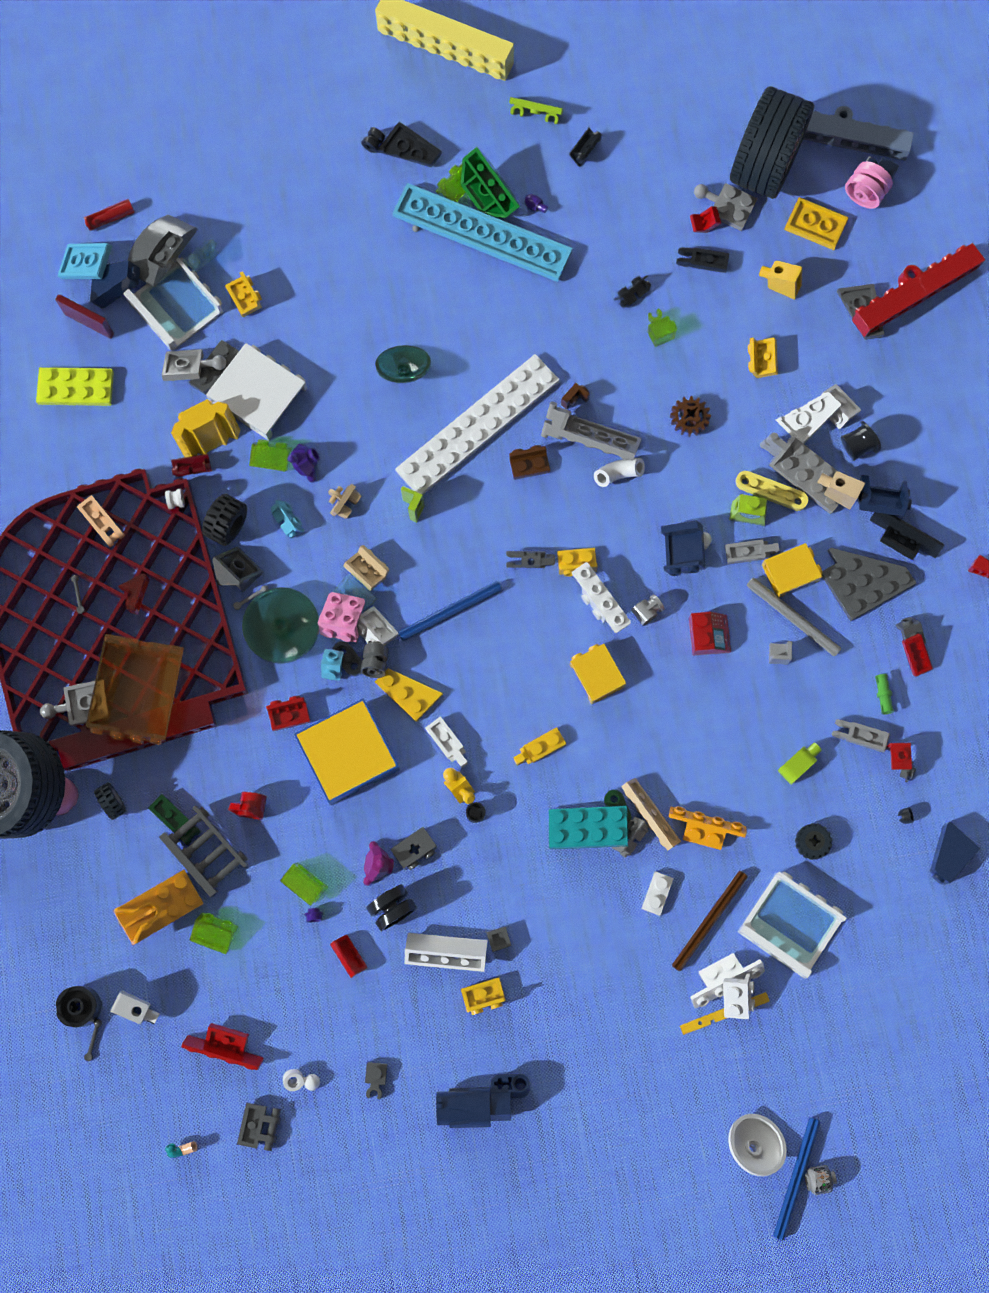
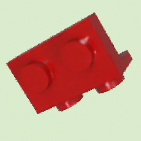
[266,696,311,732]

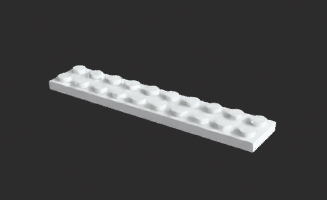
[395,354,559,495]

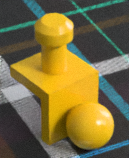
[443,768,475,804]

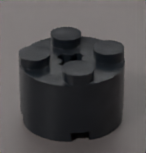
[56,986,102,1027]

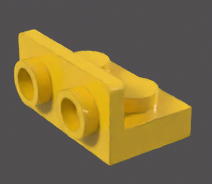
[557,548,598,577]

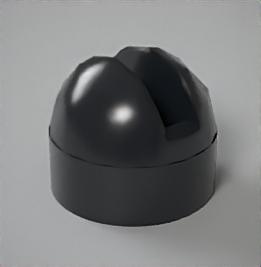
[898,807,914,824]

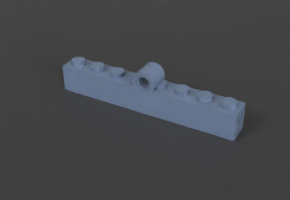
[803,106,914,161]

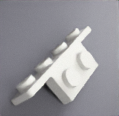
[572,562,631,633]
[690,953,765,1009]

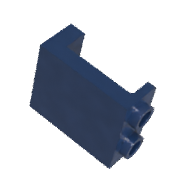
[858,475,912,517]
[661,520,706,576]

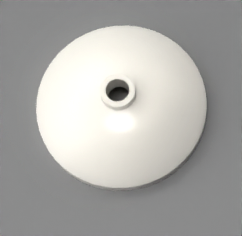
[728,1114,787,1177]

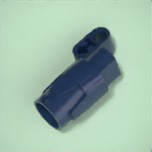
[436,1074,530,1128]

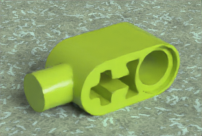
[777,742,822,785]

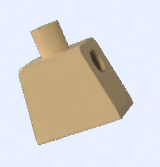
[817,471,865,510]

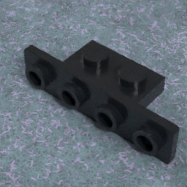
[870,512,944,560]

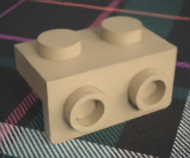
[343,545,389,591]

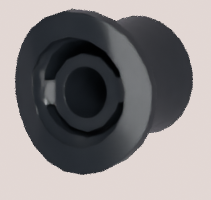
[841,421,881,461]

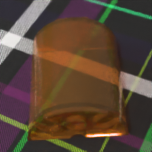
[86,634,184,745]

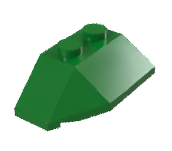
[461,147,520,218]

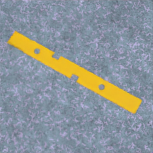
[680,992,770,1035]

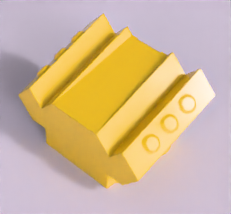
[171,399,241,457]

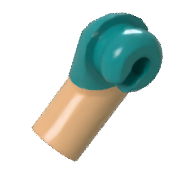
[165,1141,197,1158]

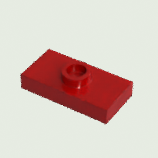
[902,633,933,677]
[330,934,368,978]

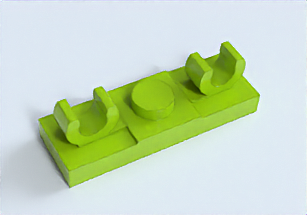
[509,97,564,124]

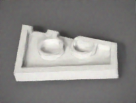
[775,392,843,444]

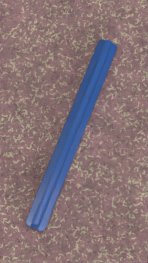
[398,581,502,641]
[773,1117,821,1241]

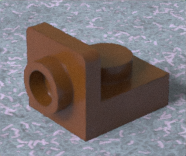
[561,383,590,409]

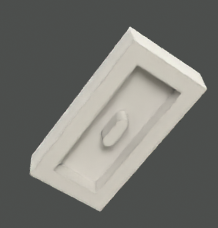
[641,871,674,916]

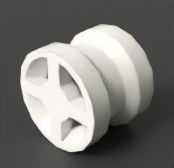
[165,489,185,509]

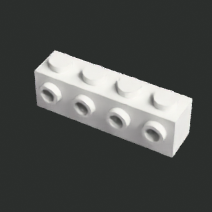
[404,933,487,972]

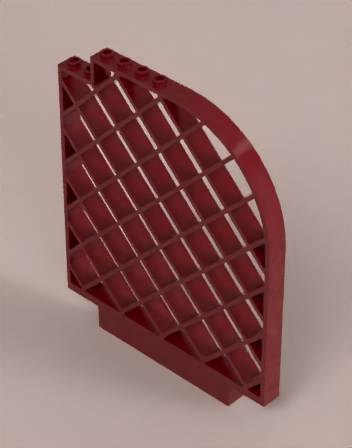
[0,468,248,771]

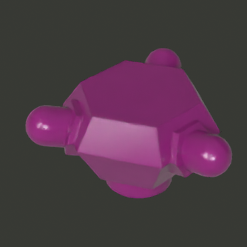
[363,841,394,886]

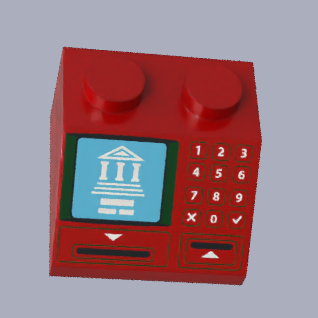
[689,612,731,656]

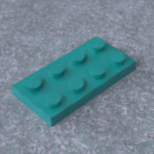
[549,806,628,850]

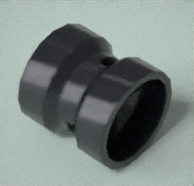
[361,127,385,153]
[466,802,485,823]

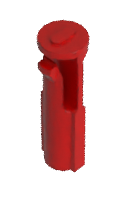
[83,199,134,231]

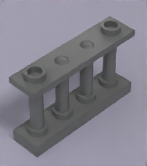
[159,806,249,897]

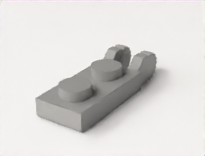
[832,719,890,753]

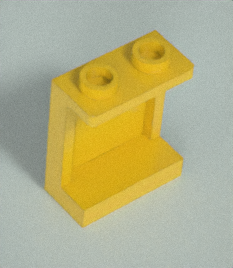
[762,543,823,598]
[569,644,626,705]

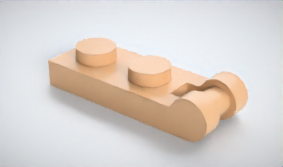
[77,495,125,547]

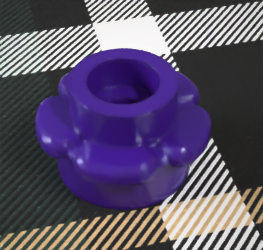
[304,908,324,923]

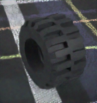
[202,493,247,546]

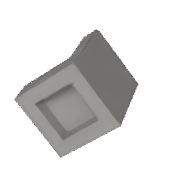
[769,641,792,665]

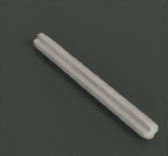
[747,578,841,656]

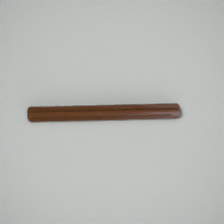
[672,871,748,971]

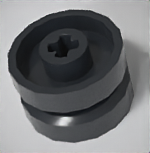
[366,884,417,932]

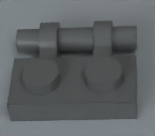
[237,1102,281,1151]

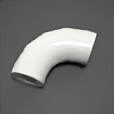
[594,458,645,487]

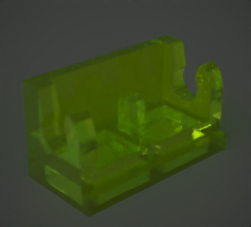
[280,862,328,906]

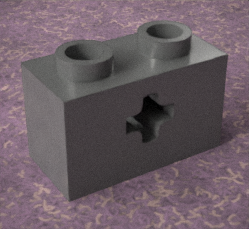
[391,827,437,871]

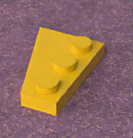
[375,668,443,722]

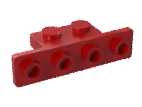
[181,1023,264,1070]

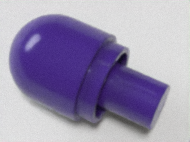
[524,194,548,213]

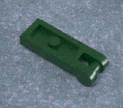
[148,794,201,846]

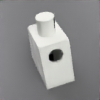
[110,990,160,1025]

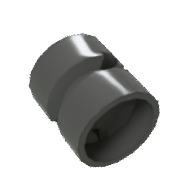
[361,643,389,678]

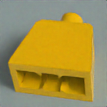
[759,261,803,300]

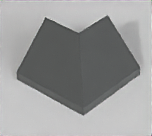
[212,546,263,592]

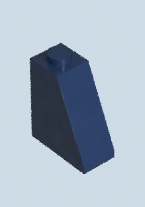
[90,260,140,309]
[930,821,981,885]

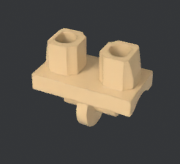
[328,483,362,519]

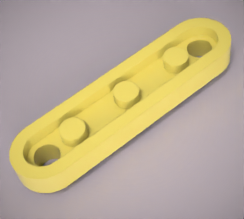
[735,471,808,511]

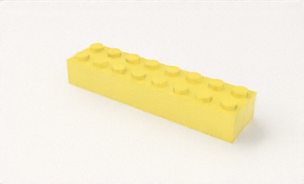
[375,0,514,81]

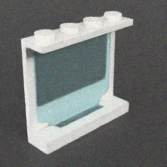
[123,257,223,351]
[738,871,846,978]

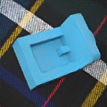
[321,649,344,681]

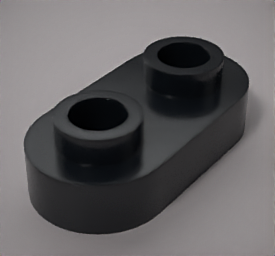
[333,641,362,676]

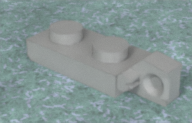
[725,540,779,564]

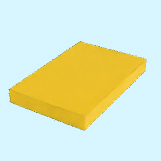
[784,197,849,250]

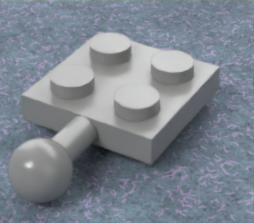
[694,183,757,231]
[162,349,227,381]
[40,679,110,726]

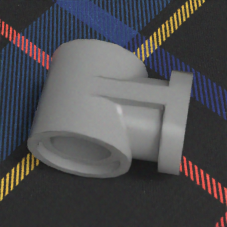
[631,594,664,626]

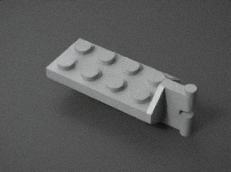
[541,402,642,460]
[760,432,839,514]

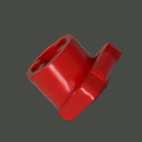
[228,792,267,820]

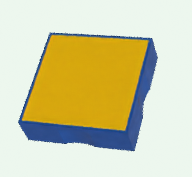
[294,698,400,806]

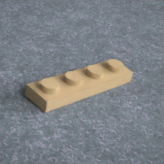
[621,778,681,851]

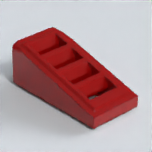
[967,555,989,578]

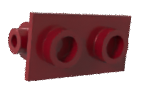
[171,454,212,477]

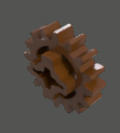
[670,396,711,437]

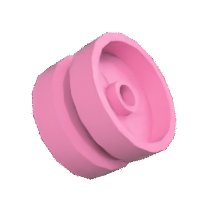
[845,161,893,209]

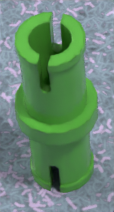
[875,674,894,715]

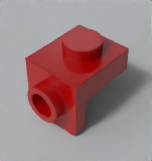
[690,206,721,233]

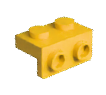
[225,271,262,318]
[748,337,778,378]
[461,978,506,1015]

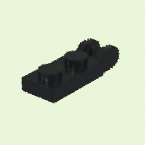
[676,247,729,273]

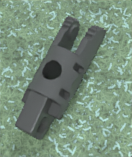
[506,551,555,568]

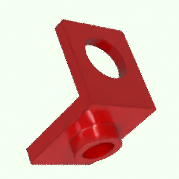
[886,743,912,770]

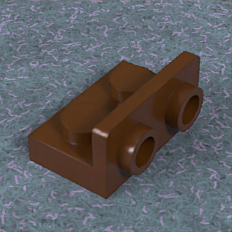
[509,445,550,480]

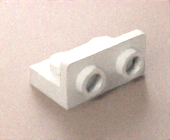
[821,384,861,429]
[357,606,399,645]

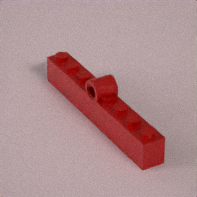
[852,243,985,337]

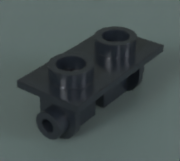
[569,127,602,167]
[614,275,651,308]

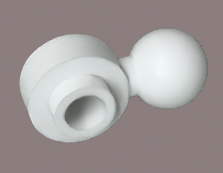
[283,1069,320,1091]

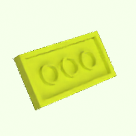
[36,367,114,406]

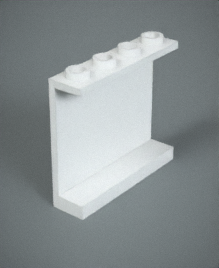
[206,343,307,441]

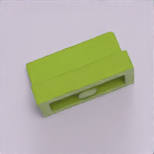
[401,486,425,523]

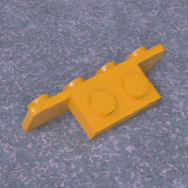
[669,806,747,850]

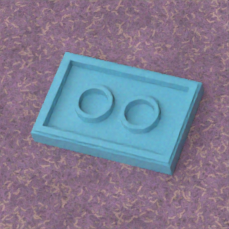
[58,243,112,279]

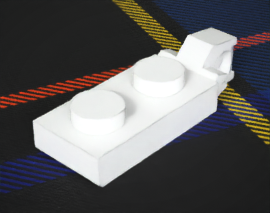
[425,716,468,768]

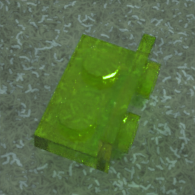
[435,163,466,202]
[249,439,292,472]
[189,913,238,954]

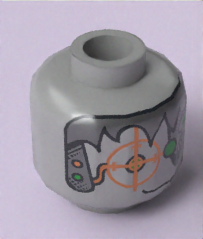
[805,1165,837,1195]

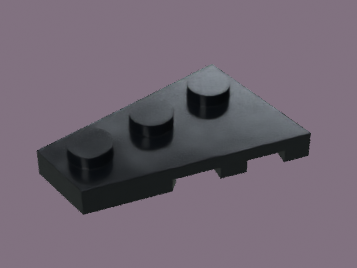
[378,121,442,168]

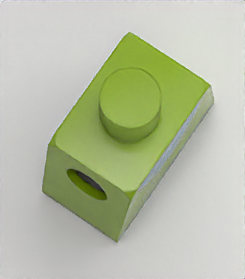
[729,494,768,526]

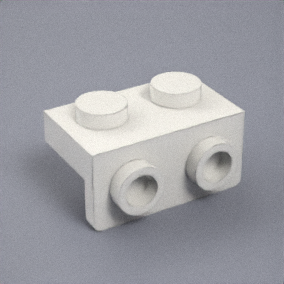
[723,974,755,1019]

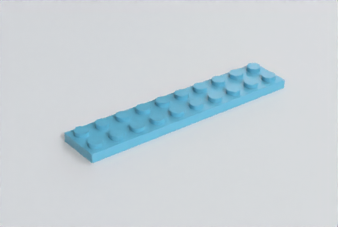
[392,183,573,282]

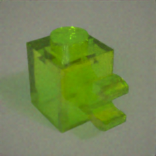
[647,308,677,347]

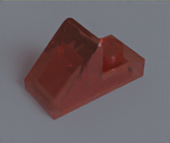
[118,574,150,615]

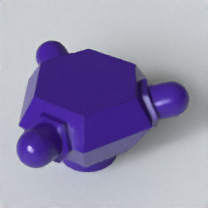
[287,443,320,482]

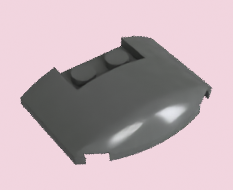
[128,214,198,287]

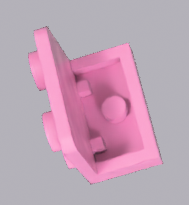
[318,592,365,643]

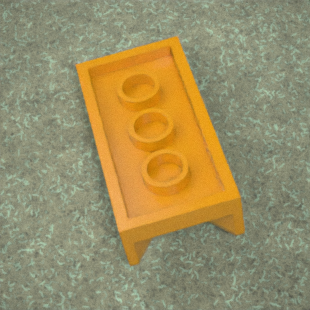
[113,870,204,945]

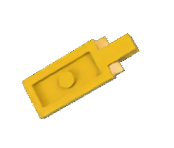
[513,727,566,766]

